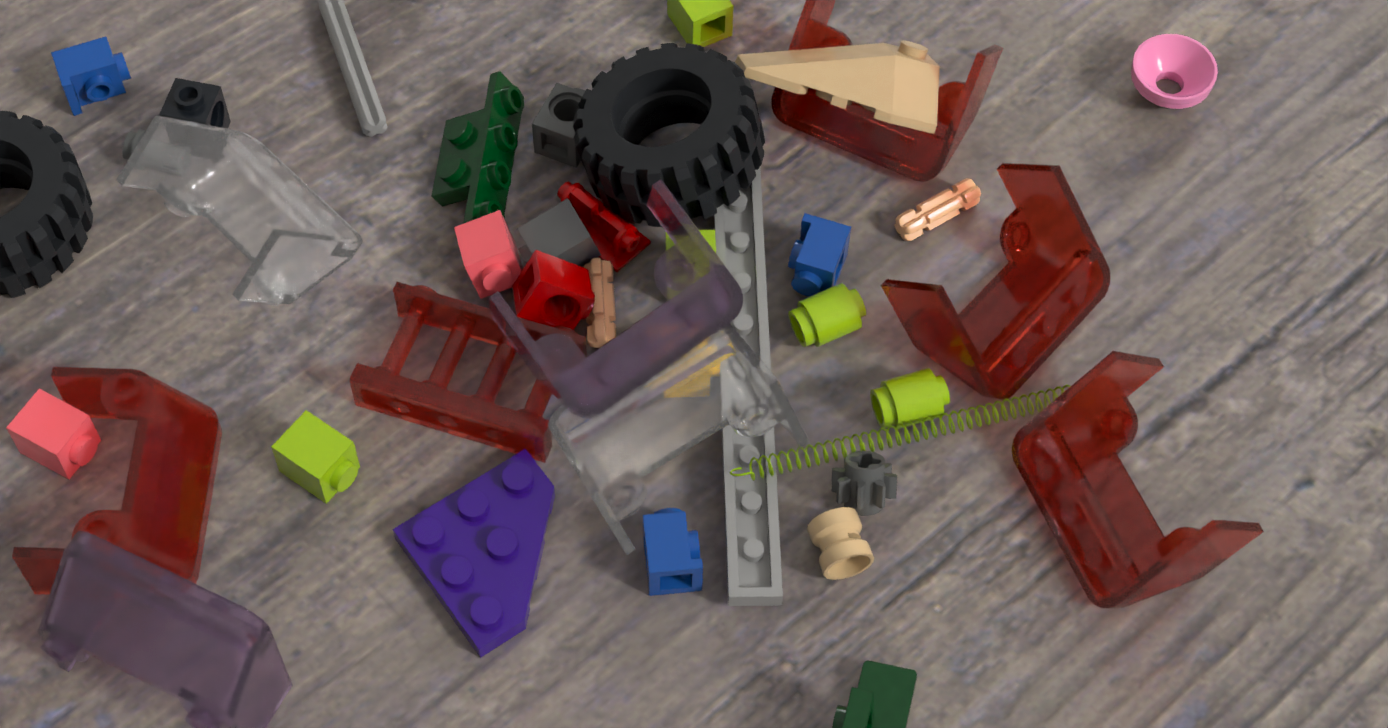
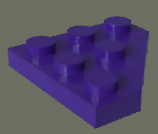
[393,449,555,658]

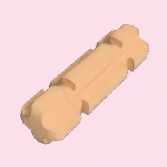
[894,178,981,241]
[584,258,617,350]

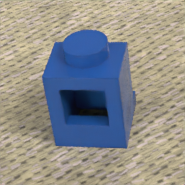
[51,36,131,116]
[788,213,851,296]
[643,508,703,596]

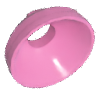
[1131,34,1218,109]

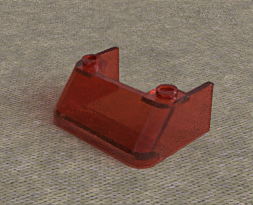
[771,0,1003,182]
[881,163,1110,400]
[1012,351,1264,608]
[12,367,222,598]

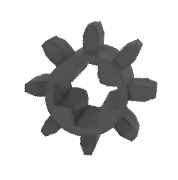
[831,451,897,516]

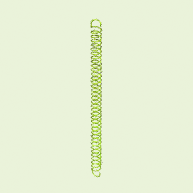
[729,384,1091,481]

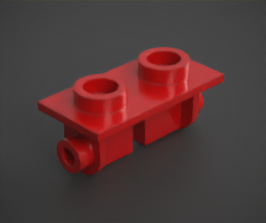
[557,181,651,272]

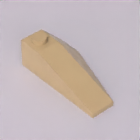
[735,41,940,134]

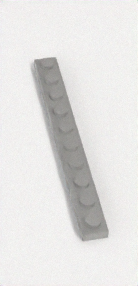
[713,167,783,606]

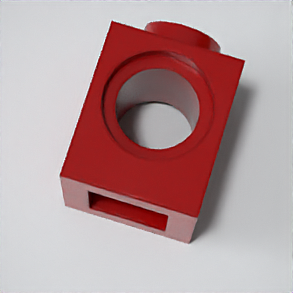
[512,250,595,336]

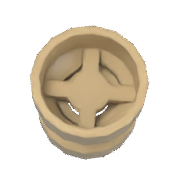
[807,507,874,580]

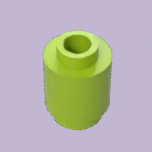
[788,283,866,347]
[870,368,950,429]

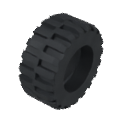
[573,43,765,227]
[0,111,93,298]

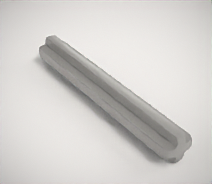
[318,0,388,137]

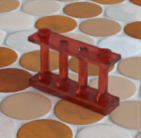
[349,282,587,463]

